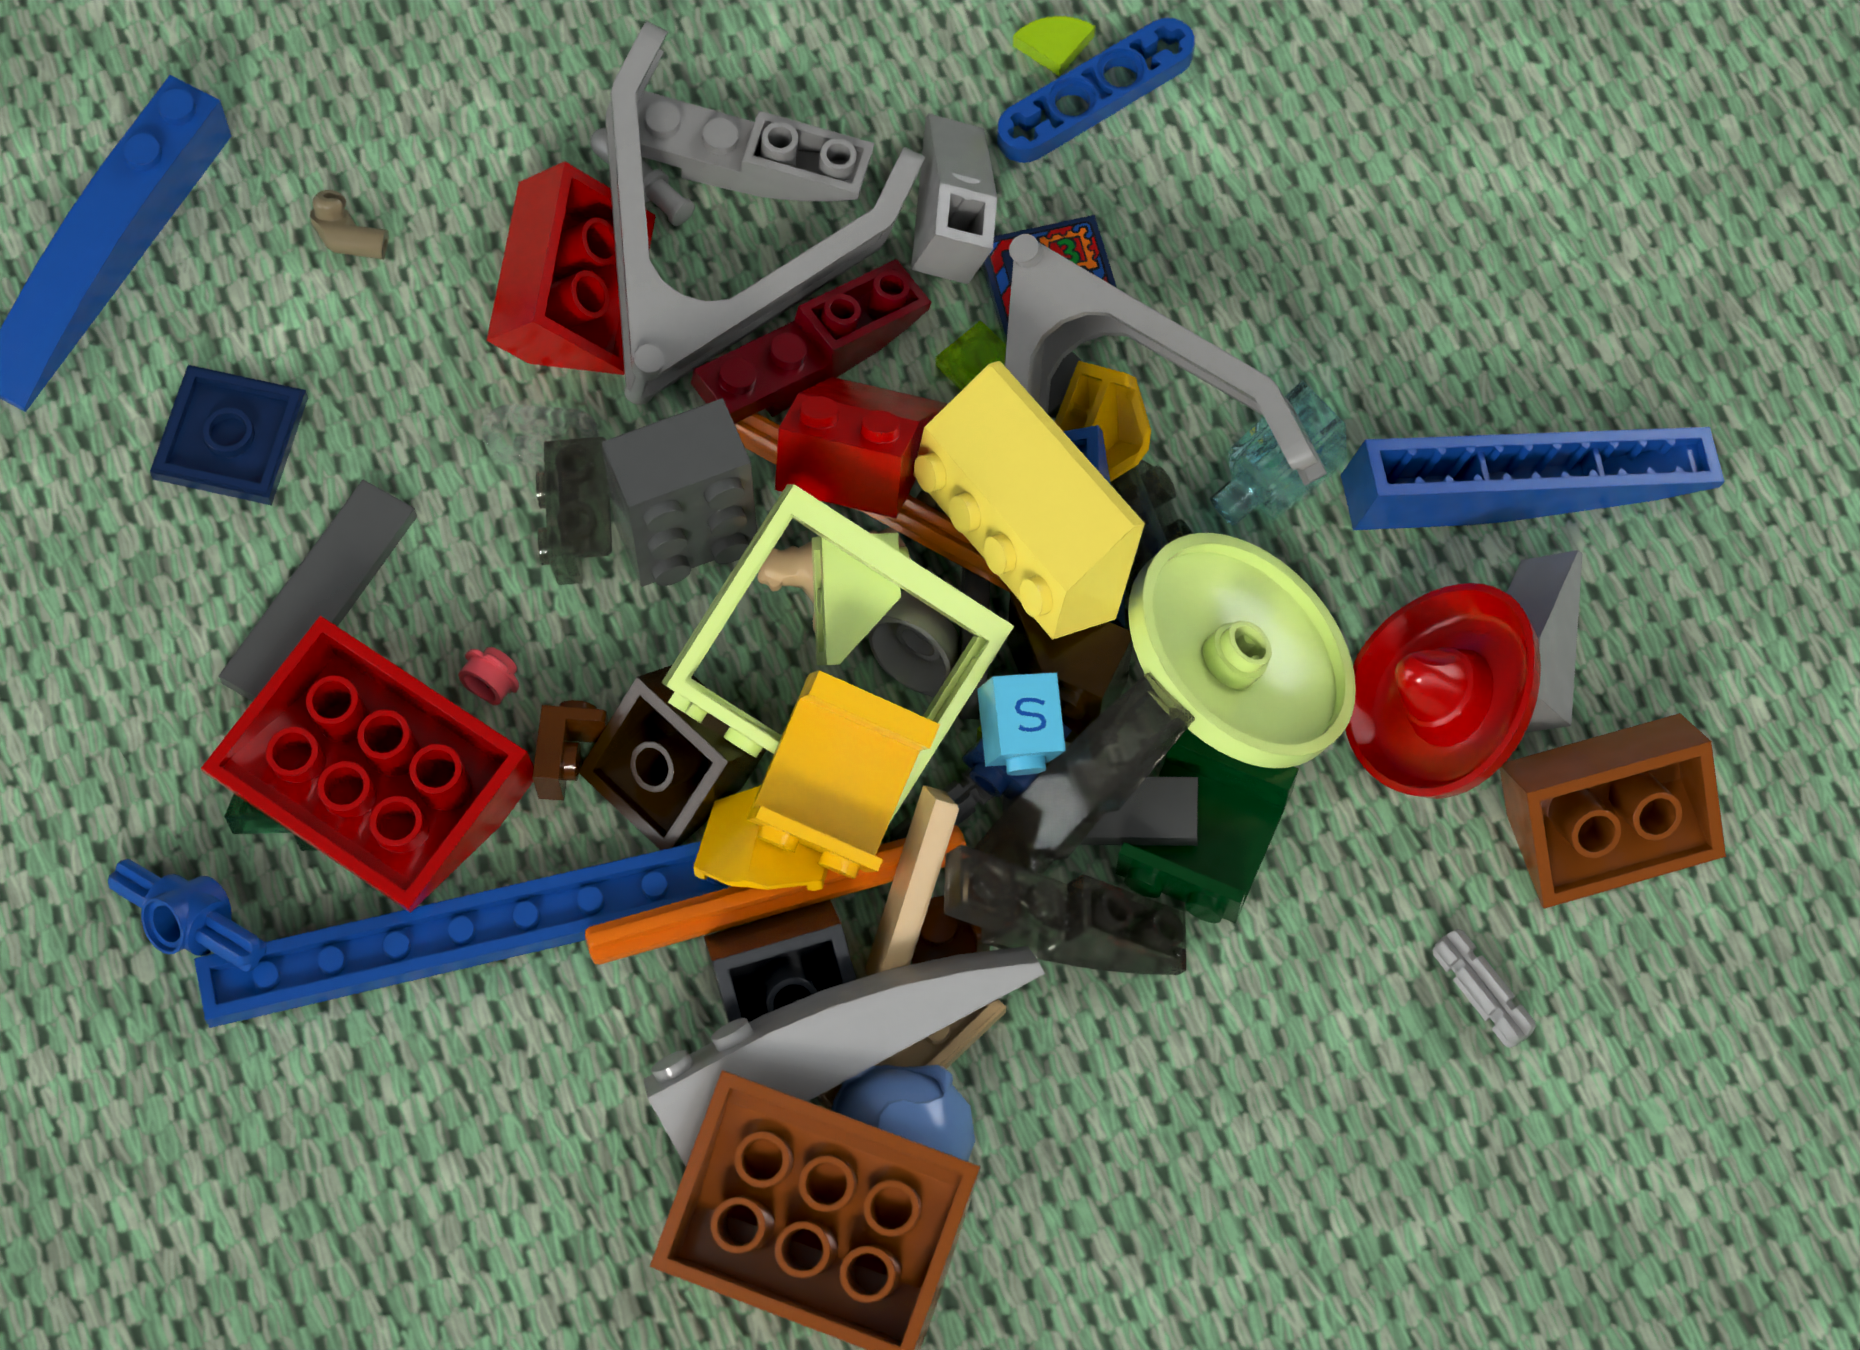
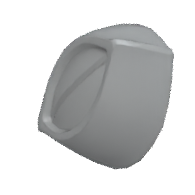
[869,591,961,697]

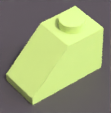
[812,533,909,665]

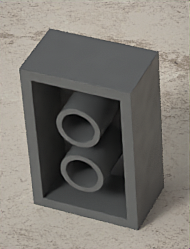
[601,398,757,587]

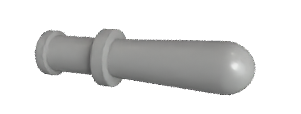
[590,128,695,226]

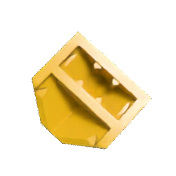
[1055,360,1151,482]
[693,785,828,891]

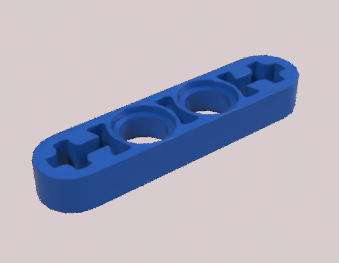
[997,18,1195,163]

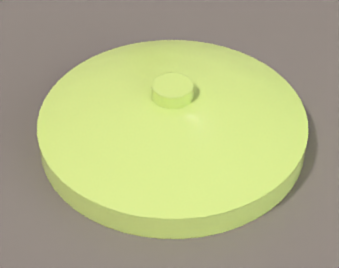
[1128,533,1356,768]

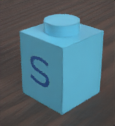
[977,672,1066,775]

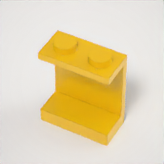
[746,670,940,879]

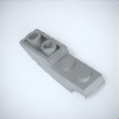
[637,91,875,202]

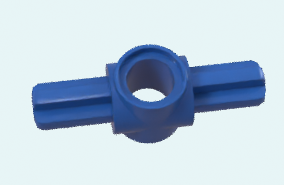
[108,859,267,971]

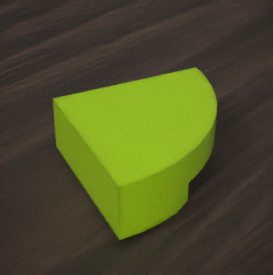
[1013,16,1096,76]

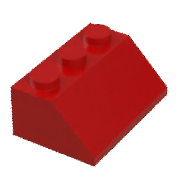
[486,161,656,375]

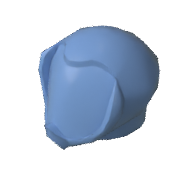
[831,1065,975,1161]

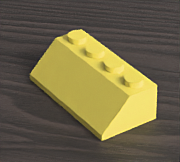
[913,361,1145,640]

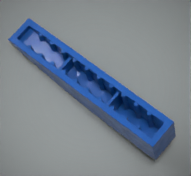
[0,75,232,412]
[1341,427,1725,530]

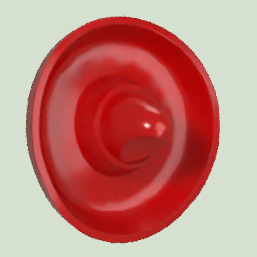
[1345,583,1541,799]

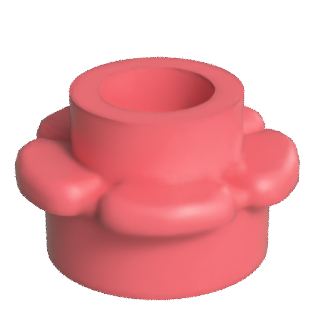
[458,647,519,705]

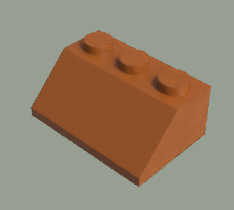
[1500,713,1726,909]

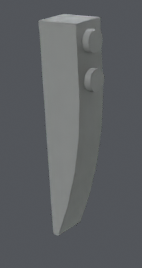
[644,946,1045,1166]

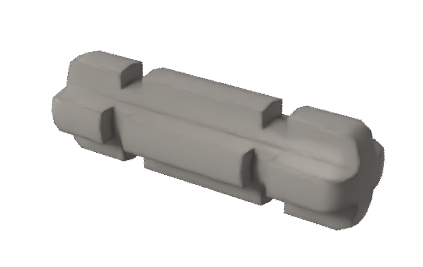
[1433,929,1536,1048]

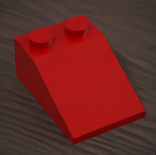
[775,377,948,518]

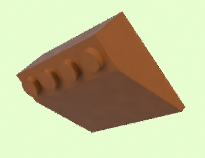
[649,1070,981,1350]

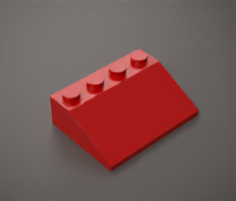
[201,615,534,913]

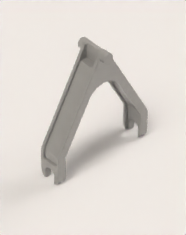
[605,21,926,405]
[1005,234,1327,486]

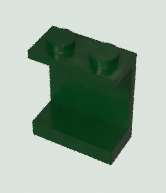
[1115,720,1299,924]

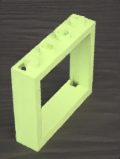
[661,484,1014,824]

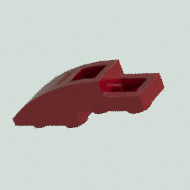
[690,259,932,424]

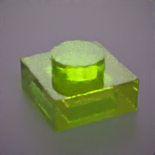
[936,320,1006,391]

